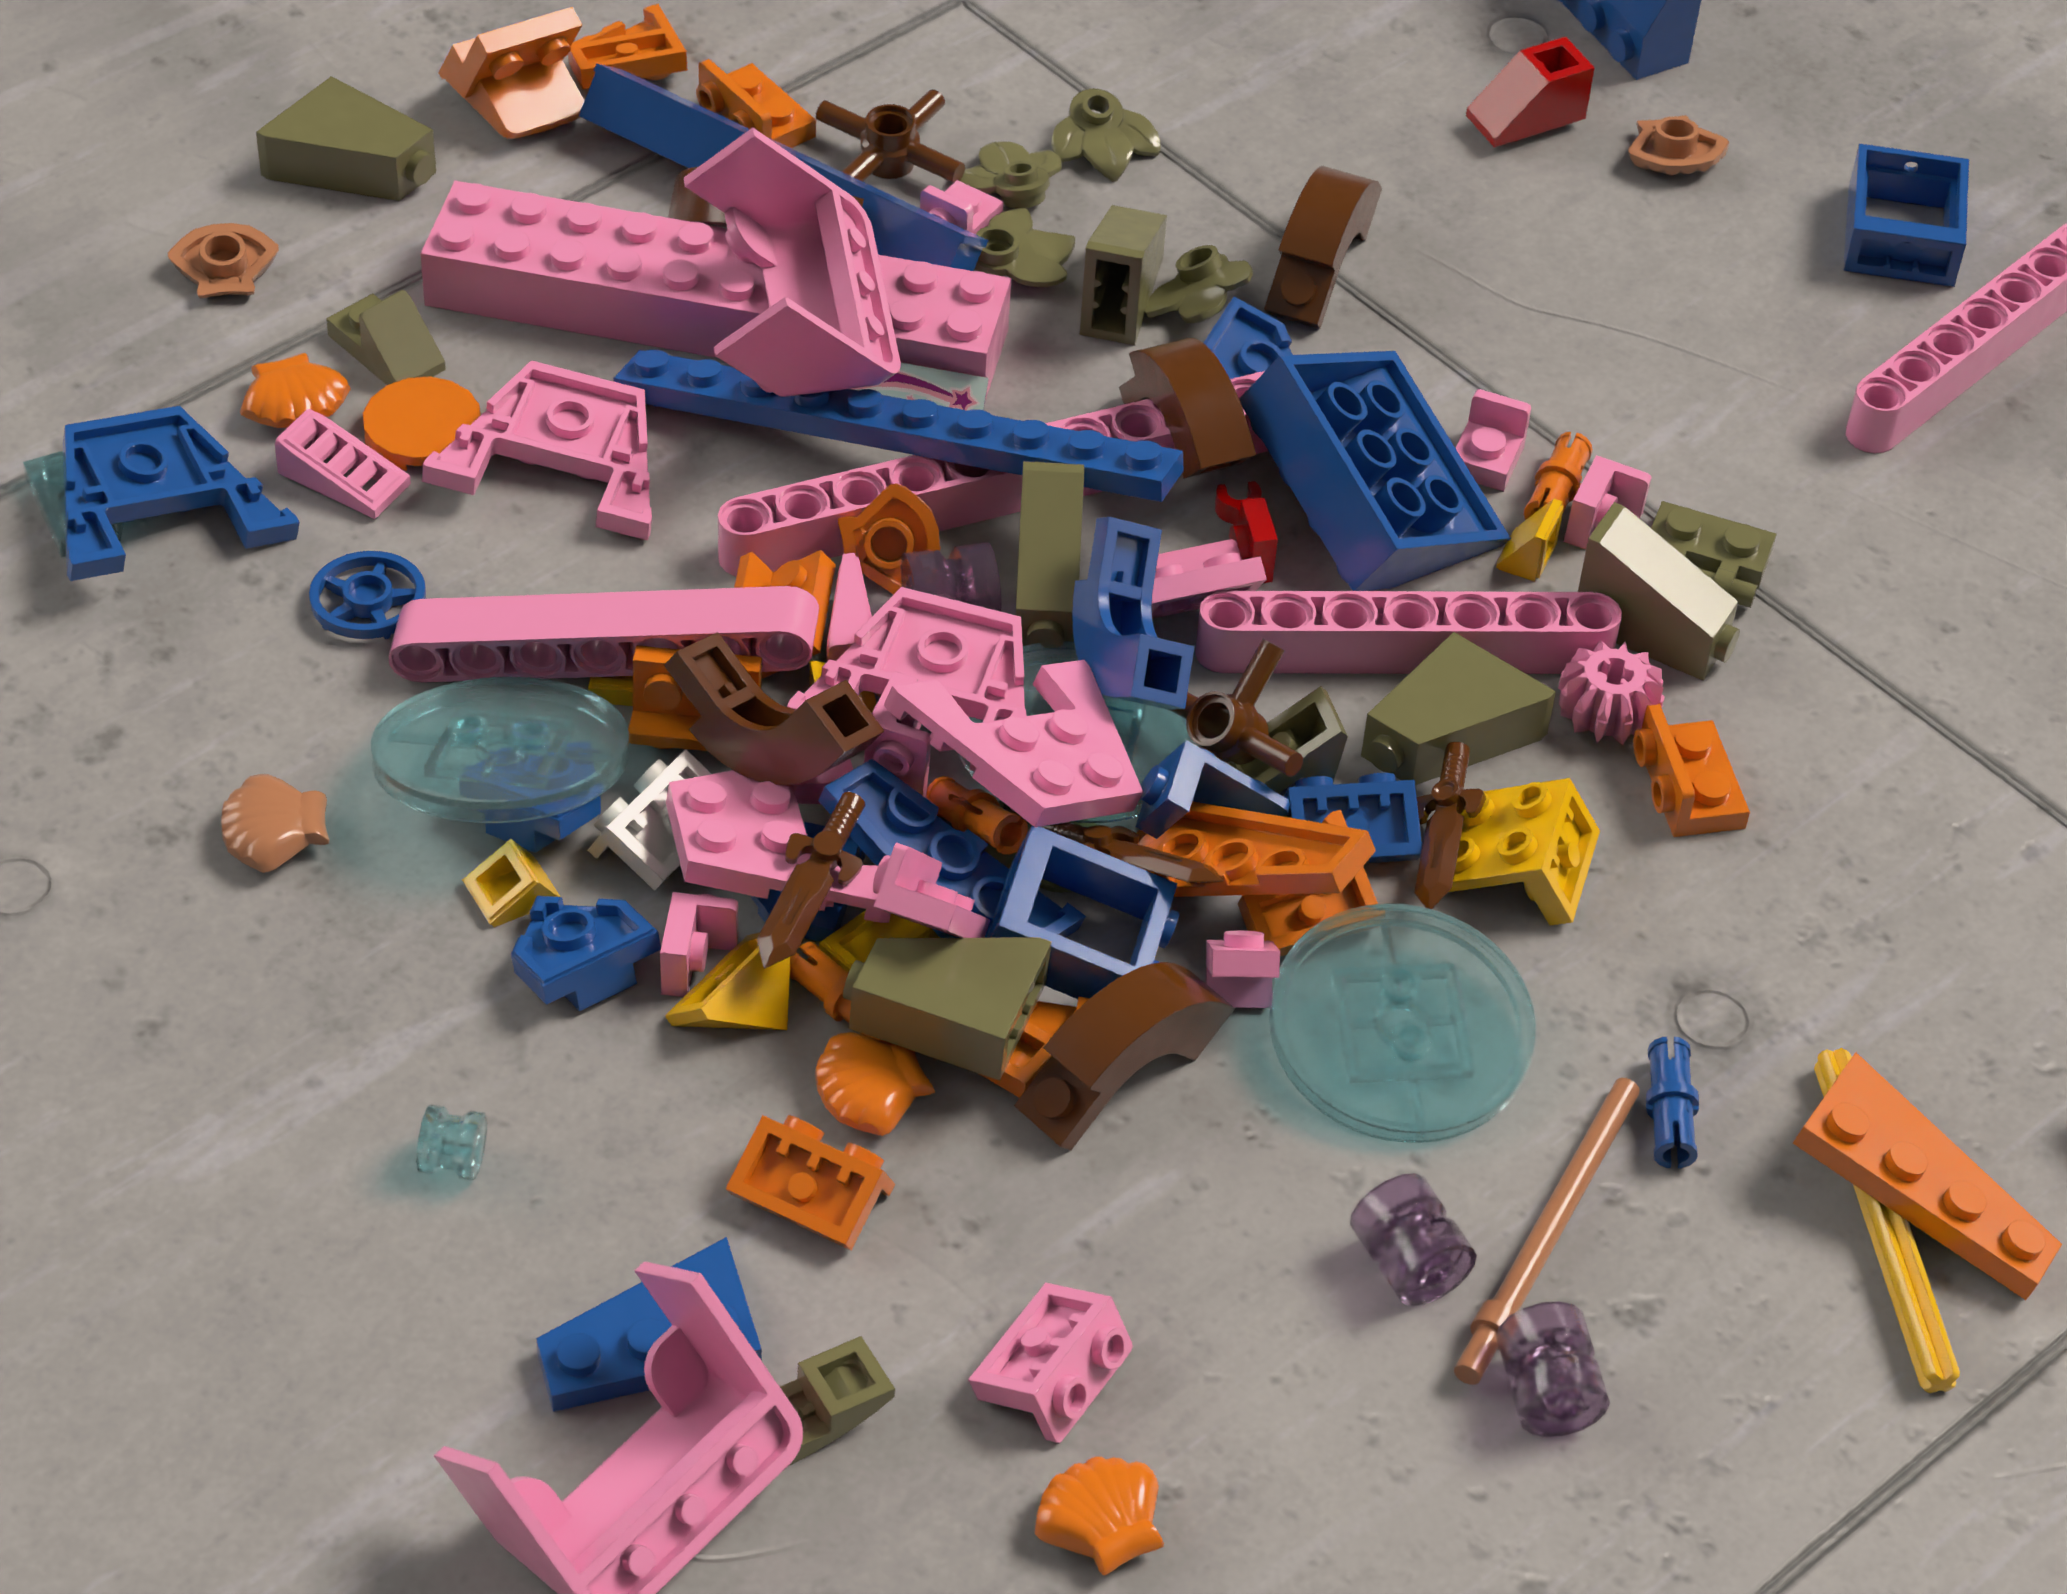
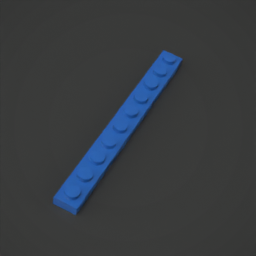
[613,350,1183,502]

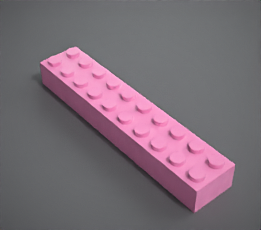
[421,181,1011,404]

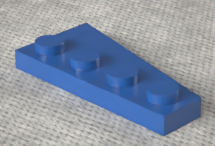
[818,759,1086,938]

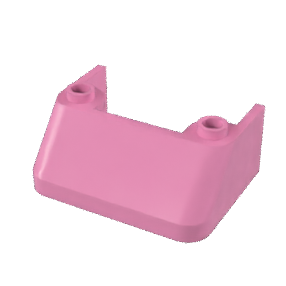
[683,128,901,397]
[434,1261,803,1594]

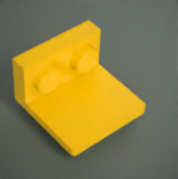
[1449,778,1600,926]

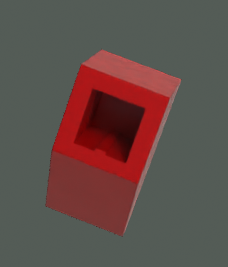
[1466,36,1595,147]

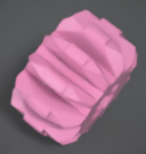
[1558,640,1665,745]

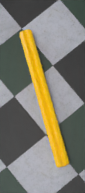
[1814,1048,1960,1393]

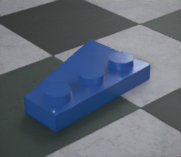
[536,1237,762,1412]

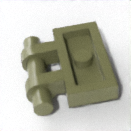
[1651,501,1777,608]

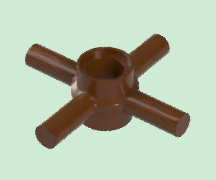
[816,89,965,183]
[1168,639,1303,777]

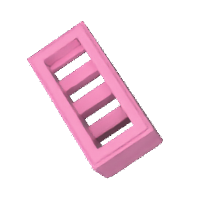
[275,409,411,519]
[826,553,872,662]

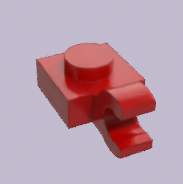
[1215,481,1278,583]

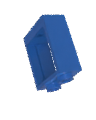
[1843,143,1969,287]
[987,825,1179,999]

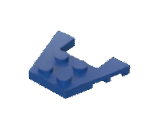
[63,406,300,581]

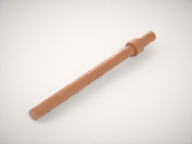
[1454,1078,1640,1385]

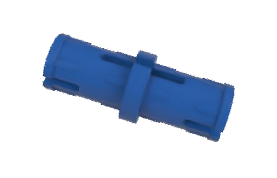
[1646,1037,1699,1169]

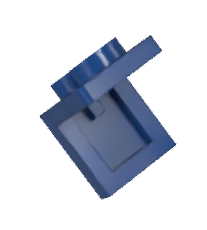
[1135,740,1290,839]

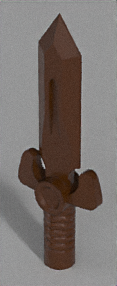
[1414,742,1486,912]
[757,792,865,969]
[1041,822,1223,884]

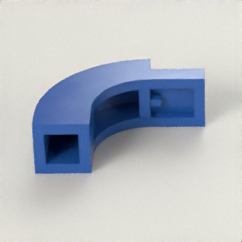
[1072,517,1195,710]

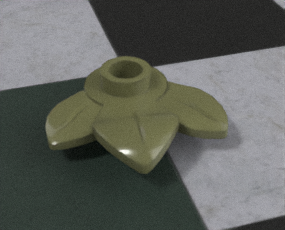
[1051,88,1161,182]
[960,141,1062,209]
[974,208,1076,287]
[1145,245,1253,324]

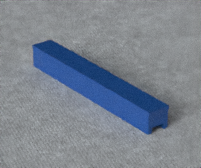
[579,63,989,271]

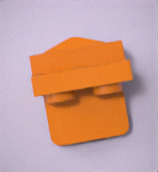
[438,7,584,139]

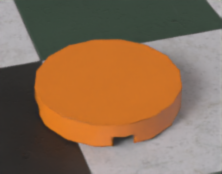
[363,376,481,471]

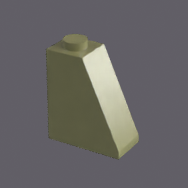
[256,76,436,201]
[1079,205,1167,345]
[1015,461,1084,655]
[1578,502,1740,681]
[1361,632,1556,785]
[843,937,1052,1081]

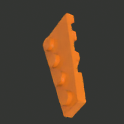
[1136,801,1376,897]
[1793,1052,2062,1300]

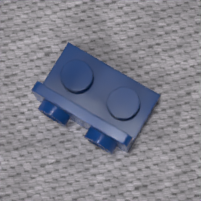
[1284,773,1422,863]

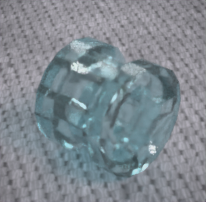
[416,1104,487,1181]

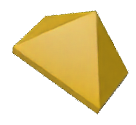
[665,932,790,1030]

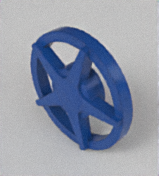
[309,551,426,639]

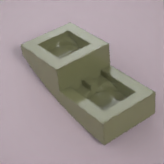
[780,1336,895,1467]

